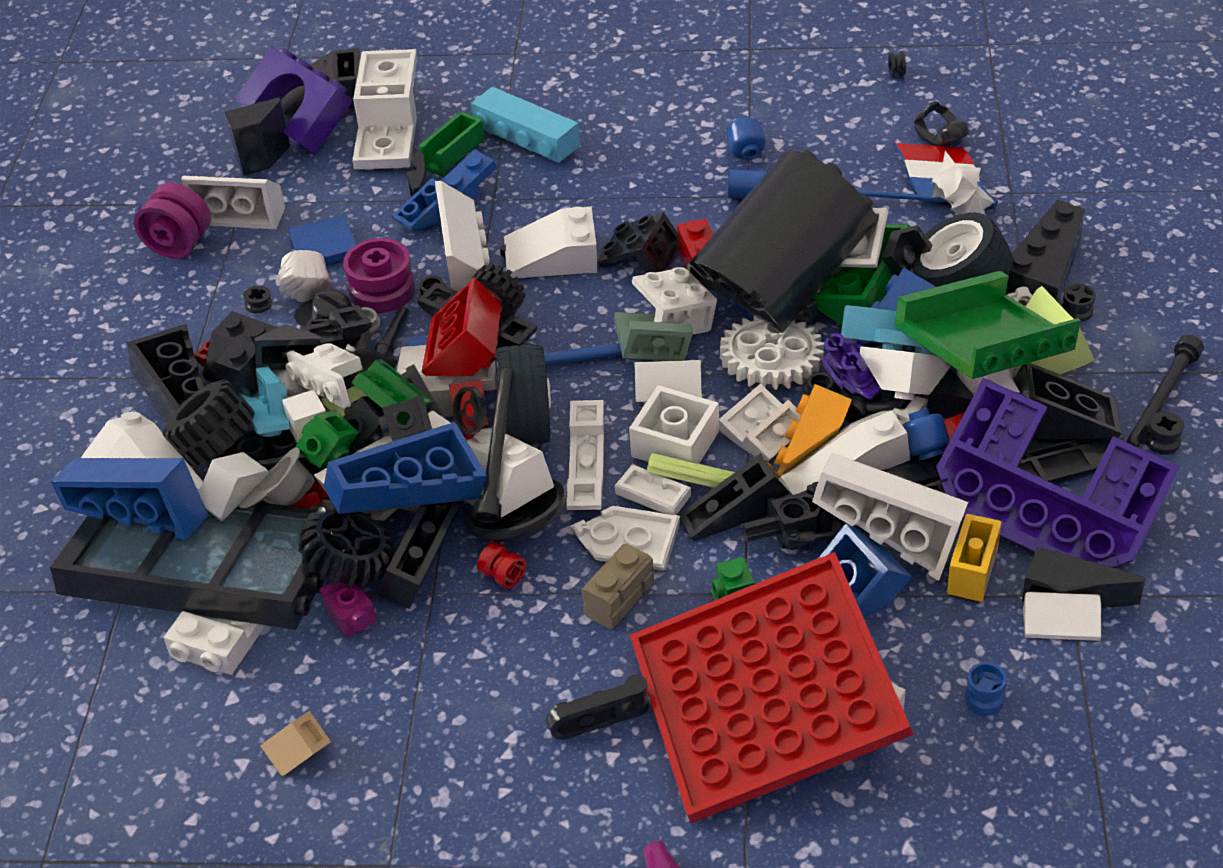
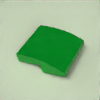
[352,359,433,425]

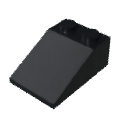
[1014,363,1122,439]

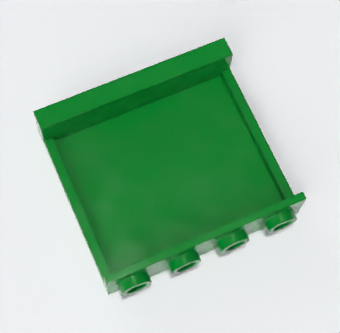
[894,271,1081,379]

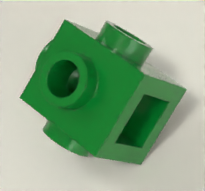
[296,410,359,468]

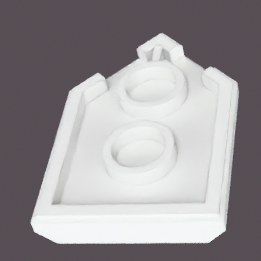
[571,506,680,571]

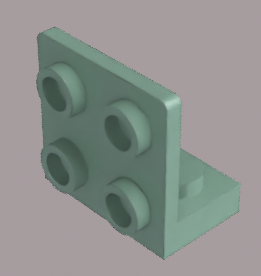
[613,312,693,361]

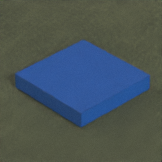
[288,214,356,265]

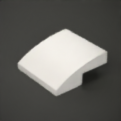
[719,384,801,462]

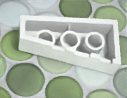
[812,453,968,581]

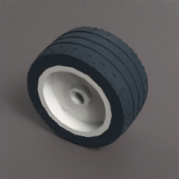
[912,212,1013,287]
[496,344,551,444]

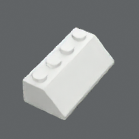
[435,181,490,292]

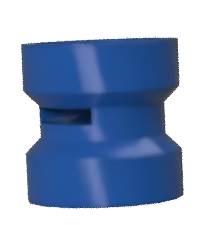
[965,662,1007,716]

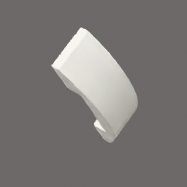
[567,400,604,510]

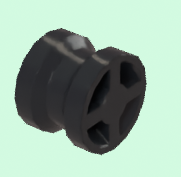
[1062,283,1096,322]
[1146,412,1184,455]

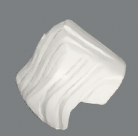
[278,250,332,303]

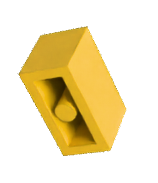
[947,514,1002,602]

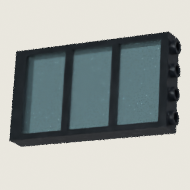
[50,502,324,630]

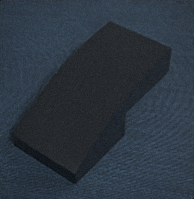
[406,151,428,197]
[300,305,372,347]

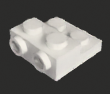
[163,611,266,675]

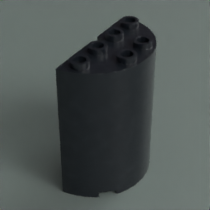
[687,150,878,333]

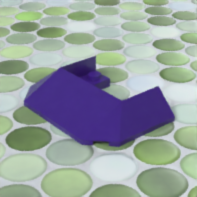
[936,378,1180,568]

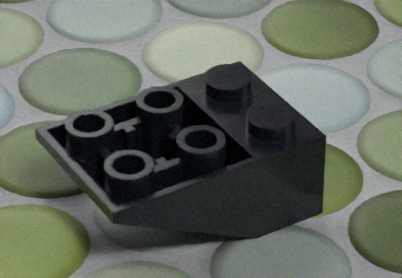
[284,48,361,115]

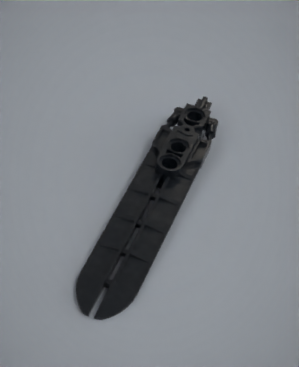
[740,437,1124,550]

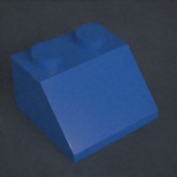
[819,524,912,618]

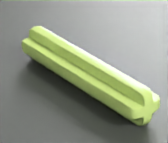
[647,453,735,488]

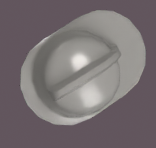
[239,447,315,509]

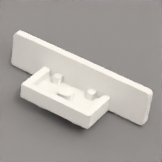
[286,344,363,409]

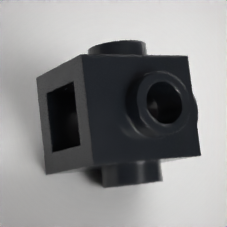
[343,396,398,449]

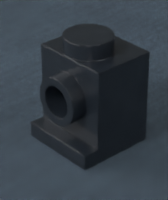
[378,395,432,442]

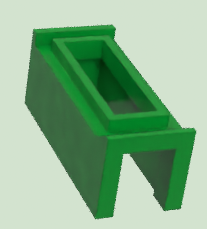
[418,111,485,177]

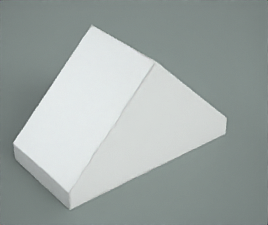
[199,452,269,522]

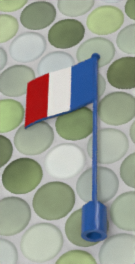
[728,143,998,208]

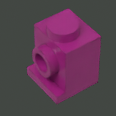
[319,582,377,638]

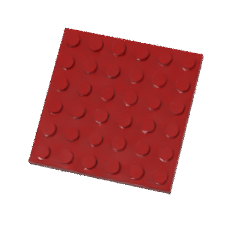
[630,552,914,823]

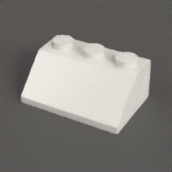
[181,176,285,229]
[465,427,554,517]

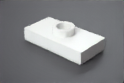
[615,464,691,515]

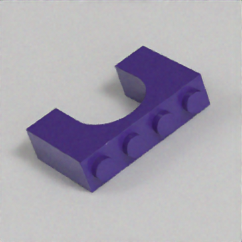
[234,46,353,155]

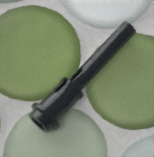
[373,306,409,356]

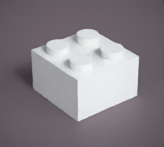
[629,385,719,464]

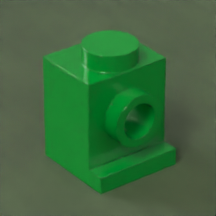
[710,557,755,601]

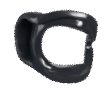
[914,101,969,146]

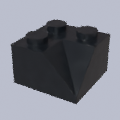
[203,311,278,397]

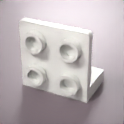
[632,267,717,335]

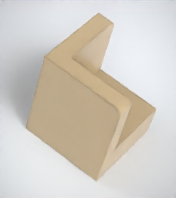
[260,711,331,776]

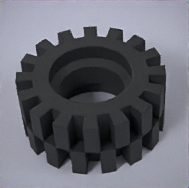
[470,264,526,321]

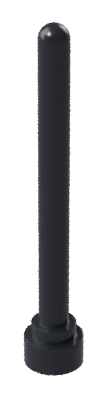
[1127,335,1204,447]
[472,368,513,524]

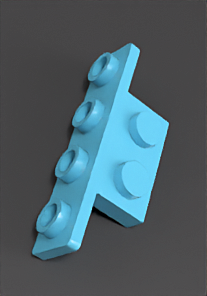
[841,305,935,355]
[240,366,290,437]

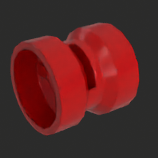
[477,542,527,589]

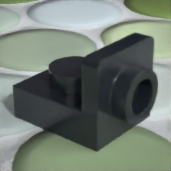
[881,226,933,276]

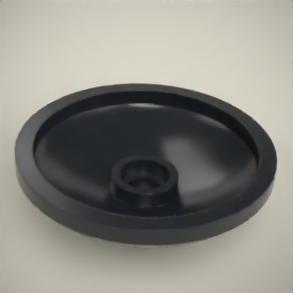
[465,479,566,542]

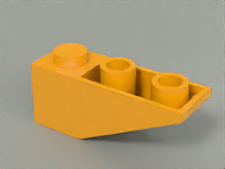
[774,384,852,476]

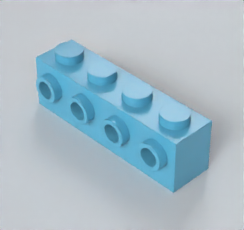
[471,87,580,163]

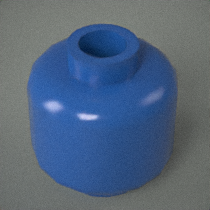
[726,116,766,159]
[902,408,950,461]

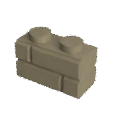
[581,543,654,629]

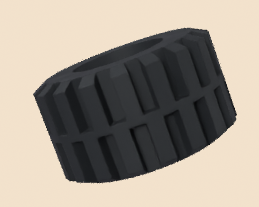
[162,379,255,466]

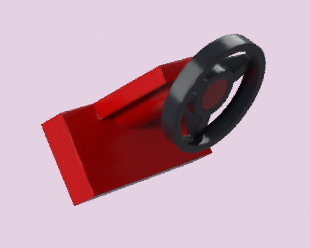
[449,380,489,441]

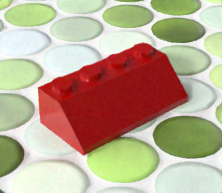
[421,277,501,376]

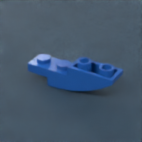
[391,149,497,231]

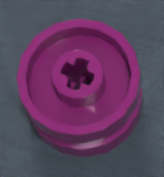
[133,182,211,259]
[343,238,415,314]

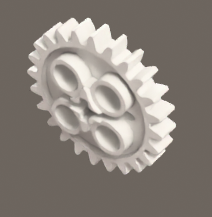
[720,316,824,390]

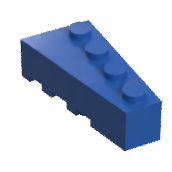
[324,422,487,514]
[51,458,208,540]

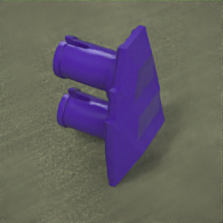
[820,333,882,400]

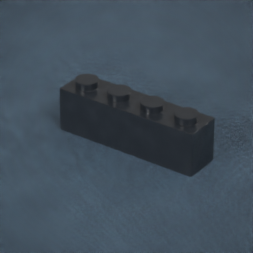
[377,501,462,609]

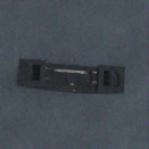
[418,282,537,349]

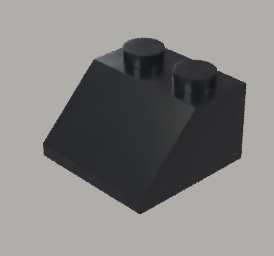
[225,97,290,176]

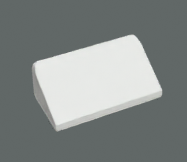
[1023,592,1101,641]

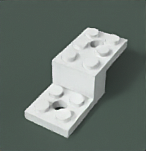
[352,49,417,170]

